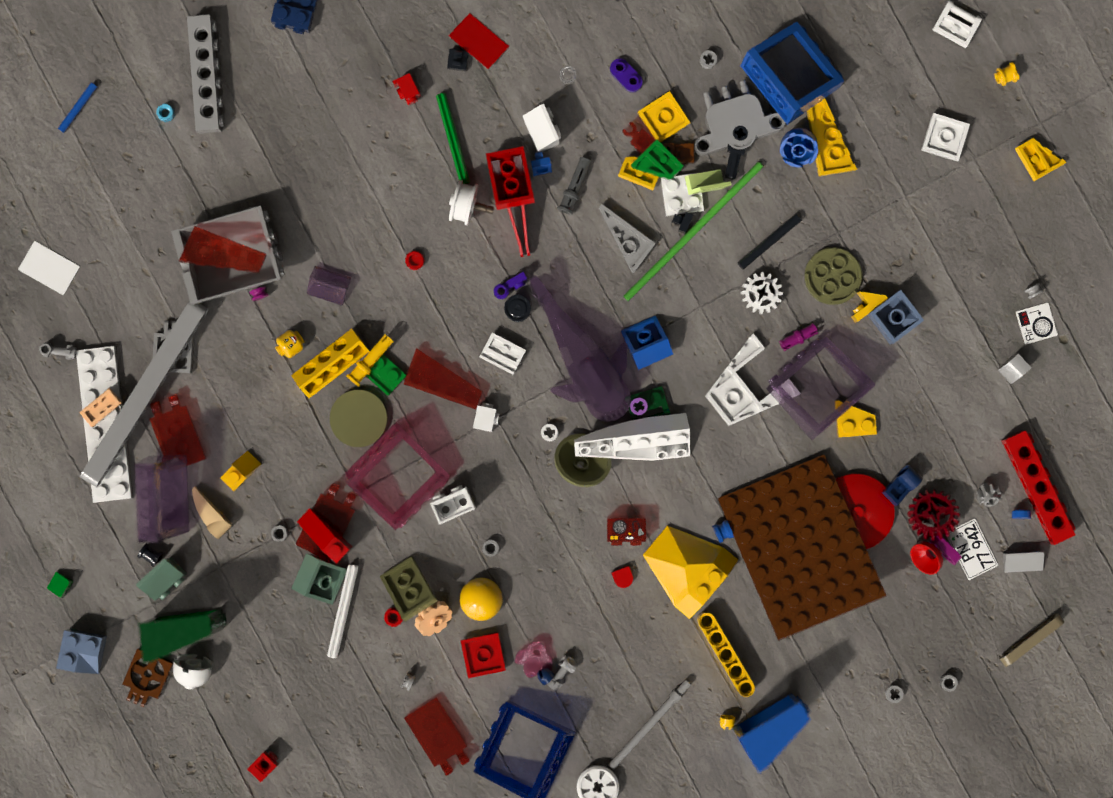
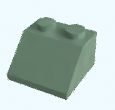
[291,553,347,605]
[136,557,187,601]

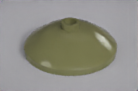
[554,434,611,487]

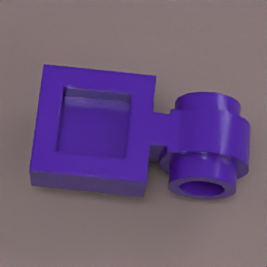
[494,272,527,300]

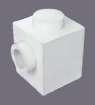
[473,403,500,432]

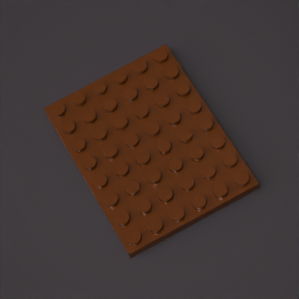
[718,455,887,641]

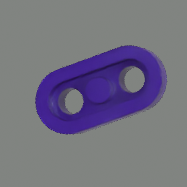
[610,59,642,92]

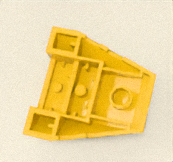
[643,525,738,619]

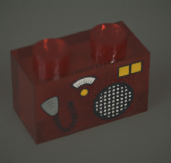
[607,518,646,546]

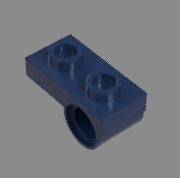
[882,465,923,506]

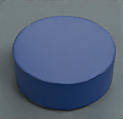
[1012,510,1031,519]

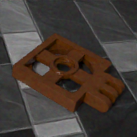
[122,648,173,707]

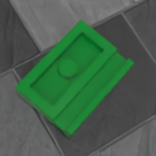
[366,355,407,396]

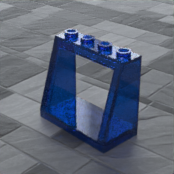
[473,701,576,798]

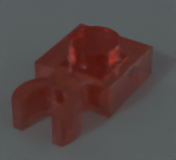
[622,122,656,154]

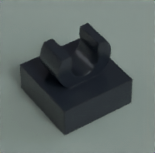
[447,49,469,72]
[672,212,693,234]

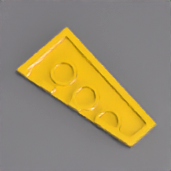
[807,99,857,177]

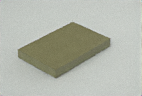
[380,556,437,622]

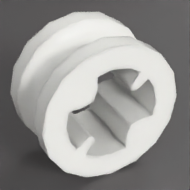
[541,424,558,441]

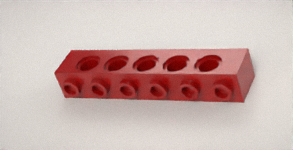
[1001,430,1076,545]

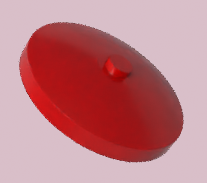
[835,474,895,549]

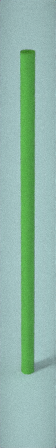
[623,162,763,301]

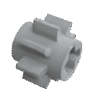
[977,483,1001,507]

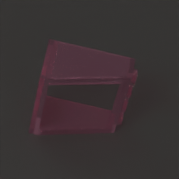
[342,421,450,531]

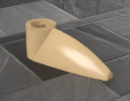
[192,487,232,539]

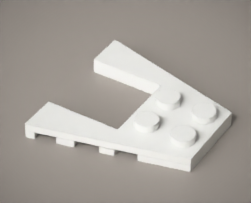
[705,333,801,426]

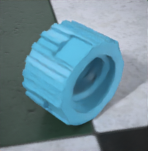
[156,104,175,122]

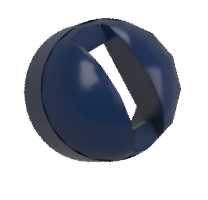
[537,668,554,685]

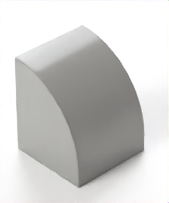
[998,354,1031,384]

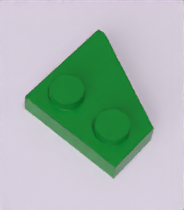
[631,140,684,181]

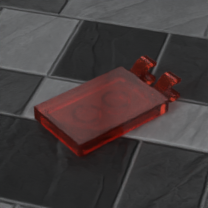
[149,394,206,473]
[295,483,357,562]
[404,697,470,776]

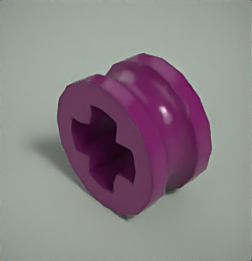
[249,286,269,301]

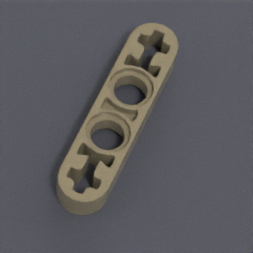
[999,613,1065,667]

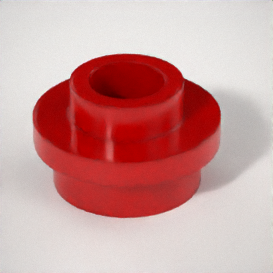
[384,607,403,627]

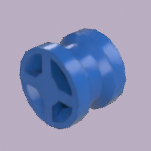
[712,520,734,543]

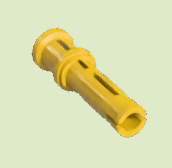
[346,334,394,387]

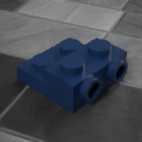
[271,0,317,34]

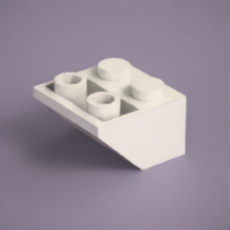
[523,104,561,152]

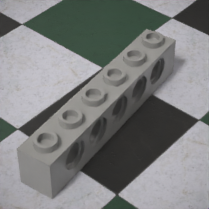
[187,15,224,134]

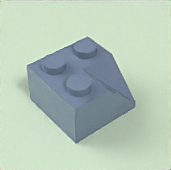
[867,290,924,345]
[56,629,107,674]

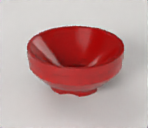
[910,541,943,575]

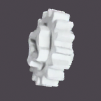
[741,272,783,314]

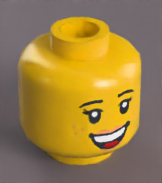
[275,330,305,358]

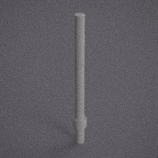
[608,680,691,770]

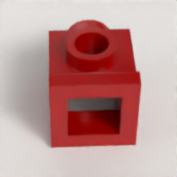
[392,73,421,105]
[247,751,279,783]

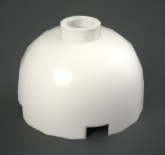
[173,654,213,689]

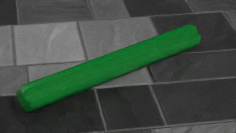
[436,93,470,184]

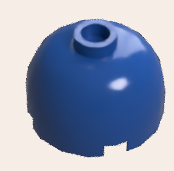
[780,128,818,167]

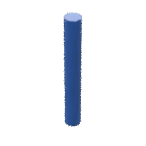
[58,82,97,133]

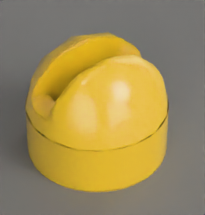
[720,715,735,730]

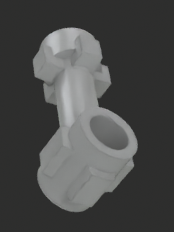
[39,342,77,360]
[547,655,578,691]

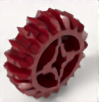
[907,489,960,541]

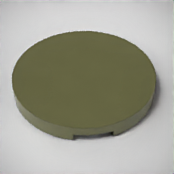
[804,247,862,305]
[330,390,388,447]

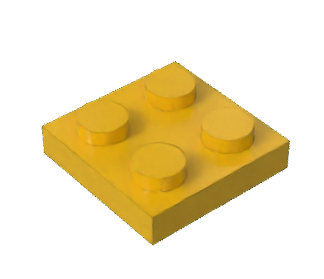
[637,91,690,143]

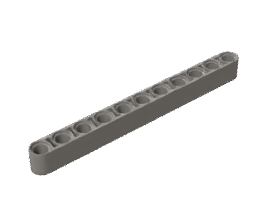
[80,301,208,488]

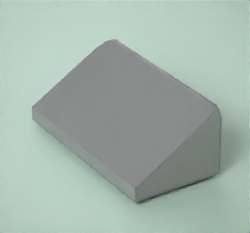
[1003,551,1044,573]

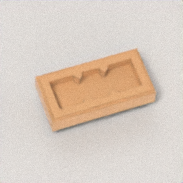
[79,388,122,427]

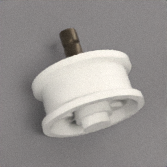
[449,180,494,226]

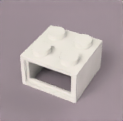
[430,485,476,525]

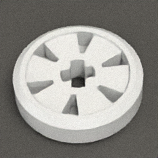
[577,765,619,798]

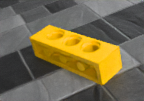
[291,328,370,398]

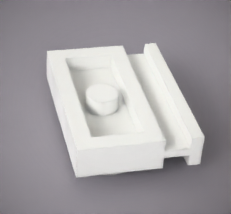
[479,333,526,375]

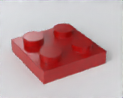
[460,632,506,678]

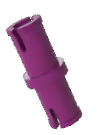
[779,323,818,352]

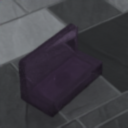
[307,266,352,305]

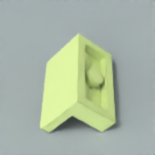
[685,169,732,195]

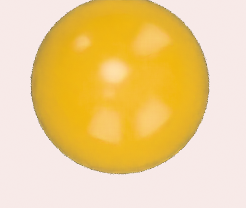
[460,578,503,621]

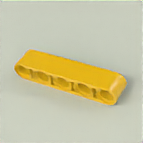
[697,611,755,697]

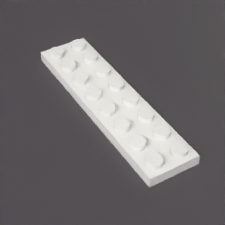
[76,346,133,503]

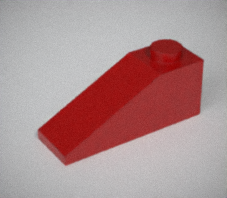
[297,508,353,564]

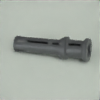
[557,157,592,215]

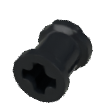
[137,543,163,567]

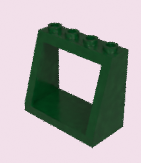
[138,609,227,663]

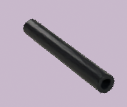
[737,214,802,270]

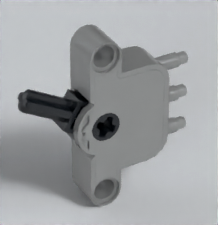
[694,80,785,180]

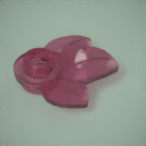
[515,642,552,678]

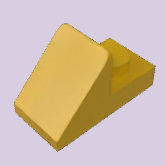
[851,292,889,323]
[220,451,261,491]

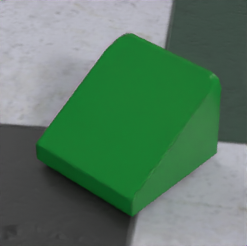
[47,571,73,598]

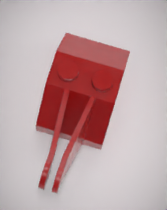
[486,146,535,257]

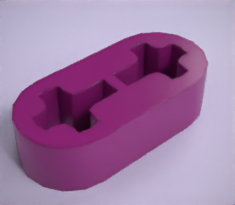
[928,536,962,565]

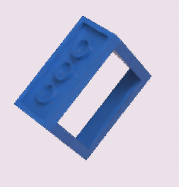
[740,22,844,125]
[732,693,811,773]

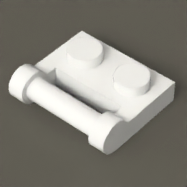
[932,0,982,48]

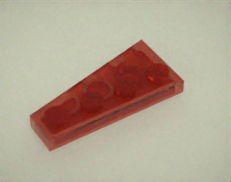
[179,226,267,273]
[404,348,482,410]

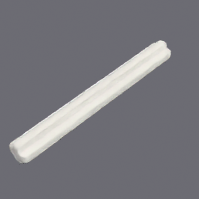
[327,564,358,658]

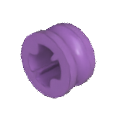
[630,398,648,415]

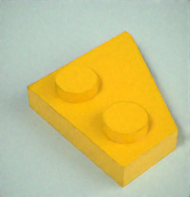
[1015,138,1066,181]
[618,157,659,190]
[835,401,877,438]

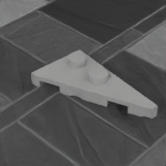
[599,204,656,274]

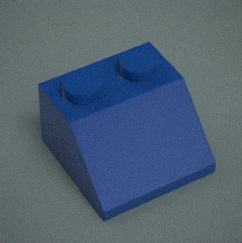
[621,316,673,370]

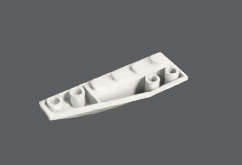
[574,413,690,461]

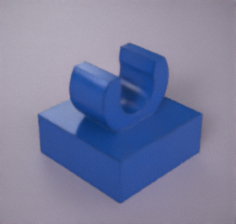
[531,151,552,176]

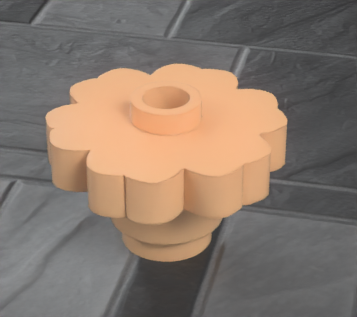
[415,601,452,636]

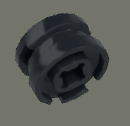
[504,295,531,322]

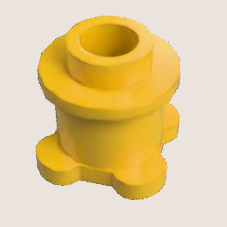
[994,62,1020,86]

